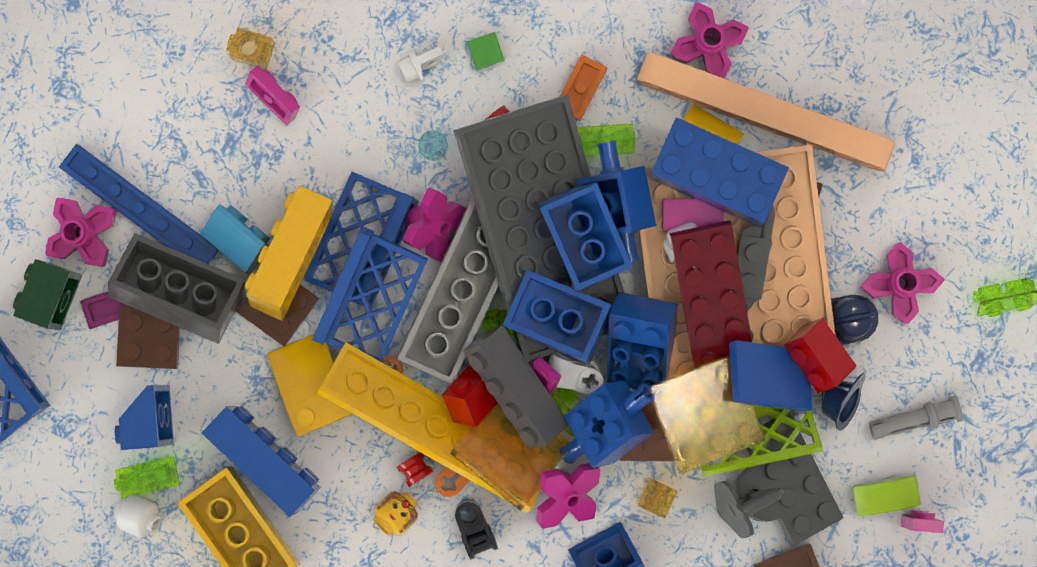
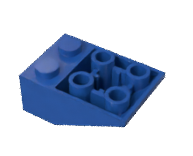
[607,292,678,396]

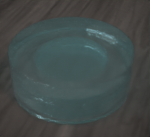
[418,130,448,161]

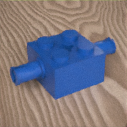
[576,140,656,262]
[560,380,655,468]

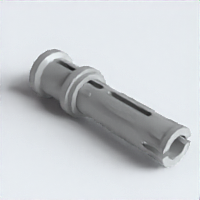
[869,395,963,440]

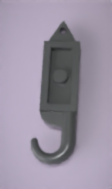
[737,205,775,311]

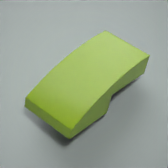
[853,475,921,516]

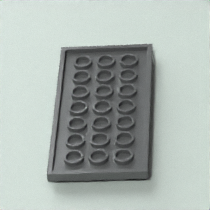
[453,95,624,362]

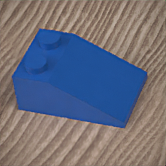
[503,270,612,365]

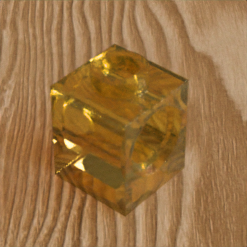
[227,27,275,71]
[636,477,678,518]

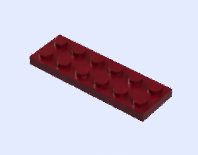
[669,220,752,404]

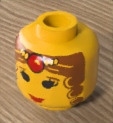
[373,491,418,536]

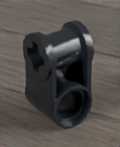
[455,499,499,560]

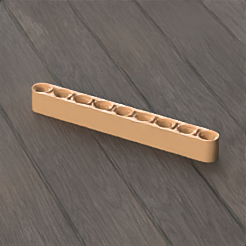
[636,53,895,172]

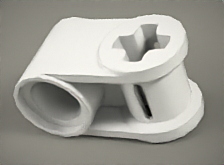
[548,352,604,394]

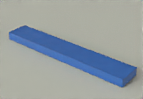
[59,143,219,264]

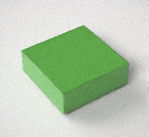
[467,32,505,71]

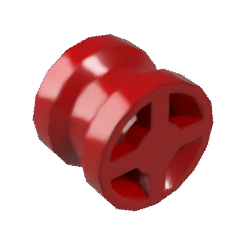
[396,452,434,487]

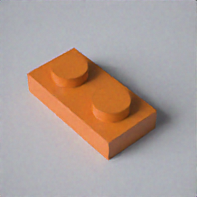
[560,54,608,121]

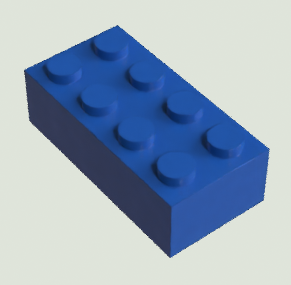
[649,117,789,228]
[201,406,321,517]

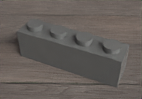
[463,325,568,450]

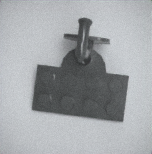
[714,411,844,546]

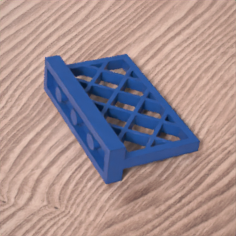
[303,172,419,308]
[312,227,428,362]
[0,338,51,443]

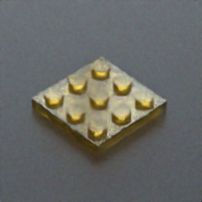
[649,355,765,474]
[450,404,569,511]

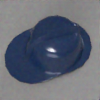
[831,295,878,345]
[821,372,866,431]

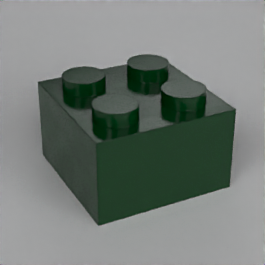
[13,259,82,330]

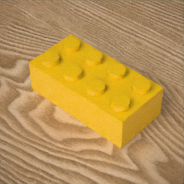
[245,185,333,321]
[177,466,301,567]

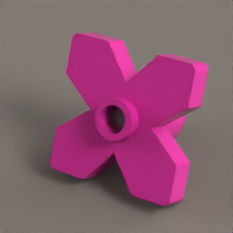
[670,2,749,78]
[402,188,466,262]
[45,198,116,267]
[860,242,944,324]
[536,463,600,529]

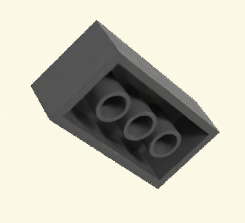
[108,233,245,344]

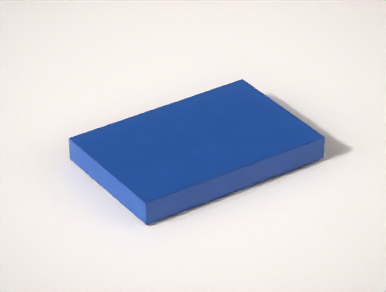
[729,340,813,412]

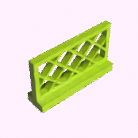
[686,398,823,477]

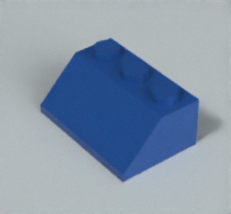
[538,182,633,291]
[114,385,174,450]

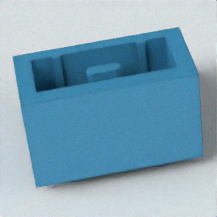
[201,204,271,275]

